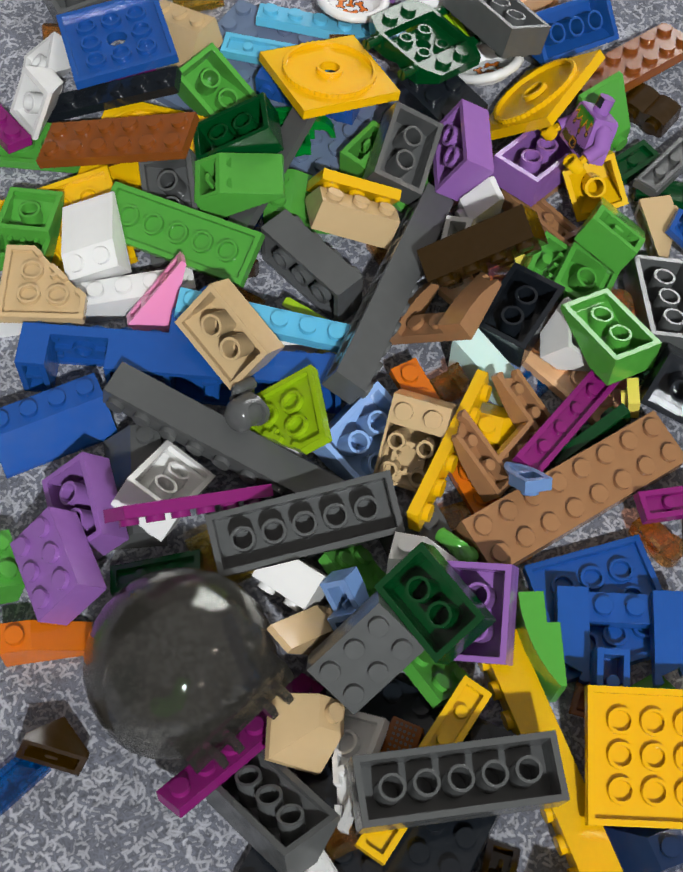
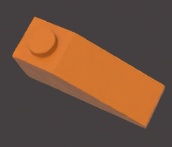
[0,620,102,667]

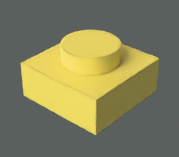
[620,378,640,418]

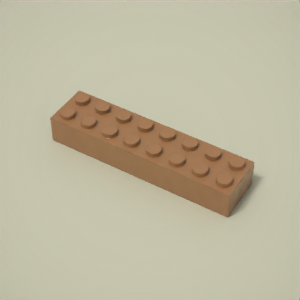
[452,410,683,566]

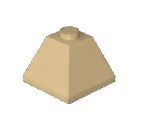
[264,693,345,775]

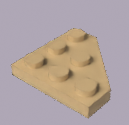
[0,245,88,325]

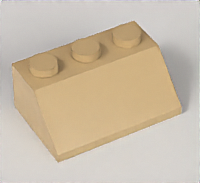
[159,0,223,68]
[305,186,400,250]
[175,278,285,391]

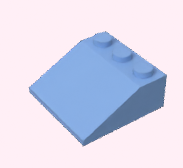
[313,381,397,489]

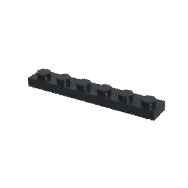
[47,66,182,123]

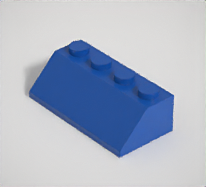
[532,0,620,65]
[0,373,118,478]

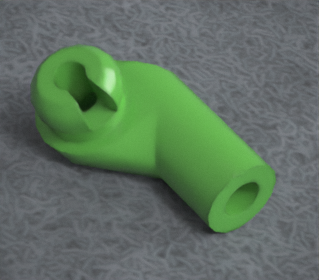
[435,528,479,562]

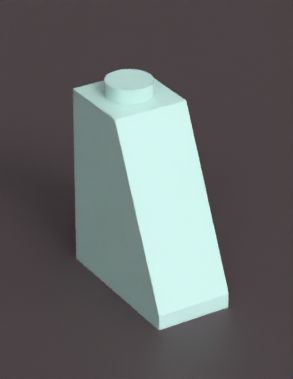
[448,328,515,407]

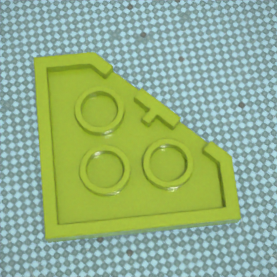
[249,364,332,455]

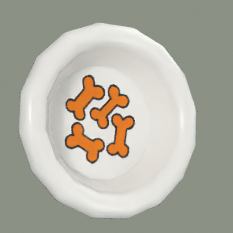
[317,0,390,23]
[458,43,524,86]

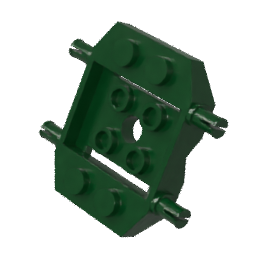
[362,0,482,84]

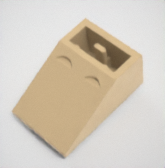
[373,389,458,492]

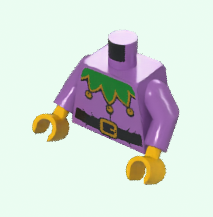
[539,93,618,174]

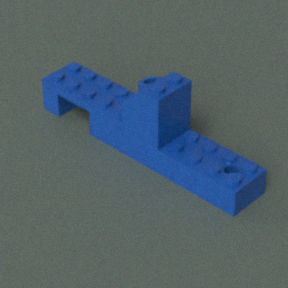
[14,286,342,414]

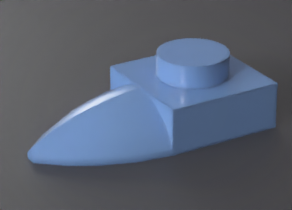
[504,461,553,496]

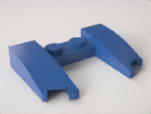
[553,585,683,688]

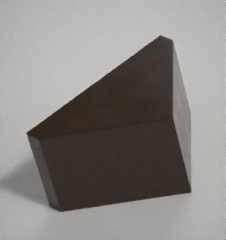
[15,716,89,776]
[479,839,521,872]

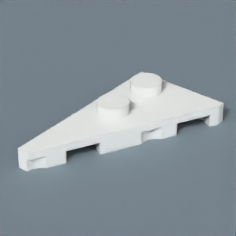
[332,708,390,835]

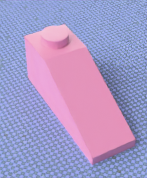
[126,251,186,332]

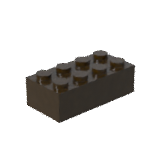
[417,204,548,289]

